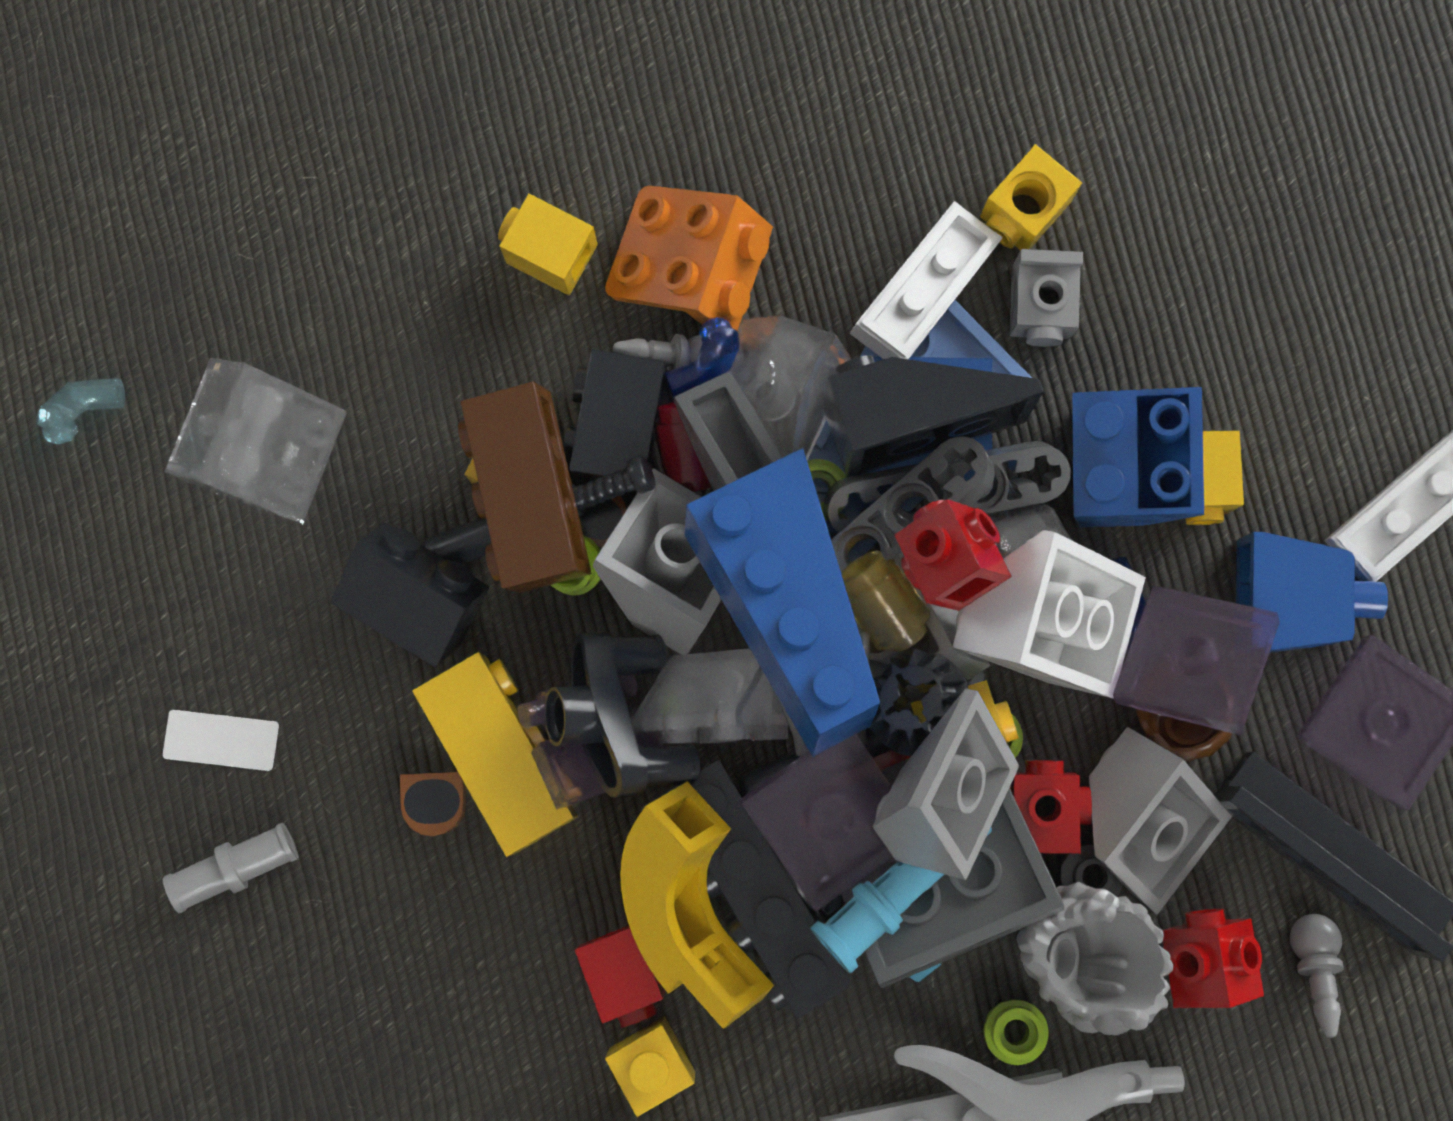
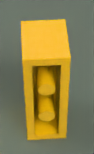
[412,652,581,857]

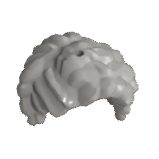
[1017,882,1173,1035]

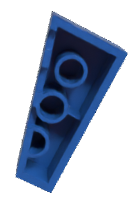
[684,448,880,757]

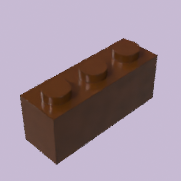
[458,381,592,592]

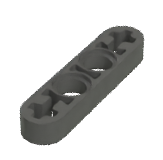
[831,436,995,609]
[824,441,1071,533]

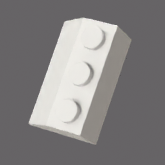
[952,530,1146,699]

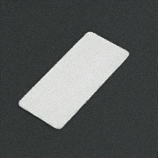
[163,710,279,771]

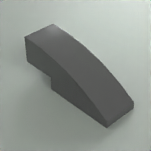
[674,371,783,491]

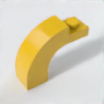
[620,781,774,1029]

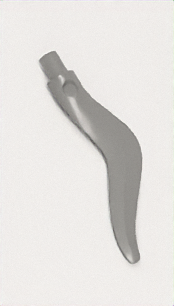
[894,1045,1185,1121]

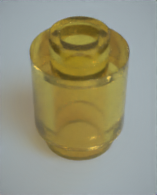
[841,550,930,652]

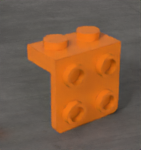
[605,186,773,338]

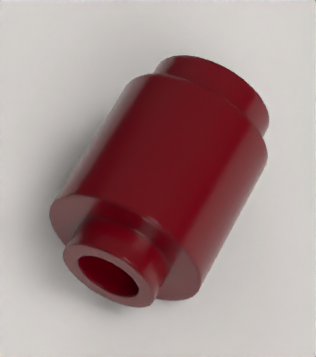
[654,402,711,492]

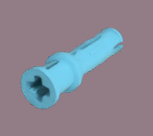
[810,828,992,973]

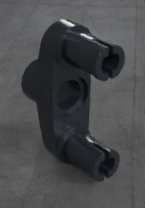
[544,633,700,797]

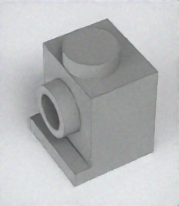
[1010,249,1083,347]

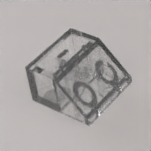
[164,358,347,524]
[632,648,789,744]

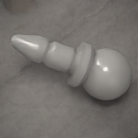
[613,334,727,383]
[1290,914,1344,1038]

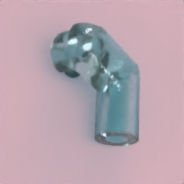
[36,378,125,444]

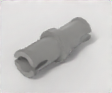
[163,823,299,913]

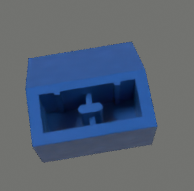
[1072,387,1204,527]

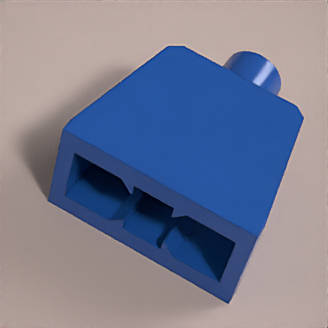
[1235,532,1388,656]

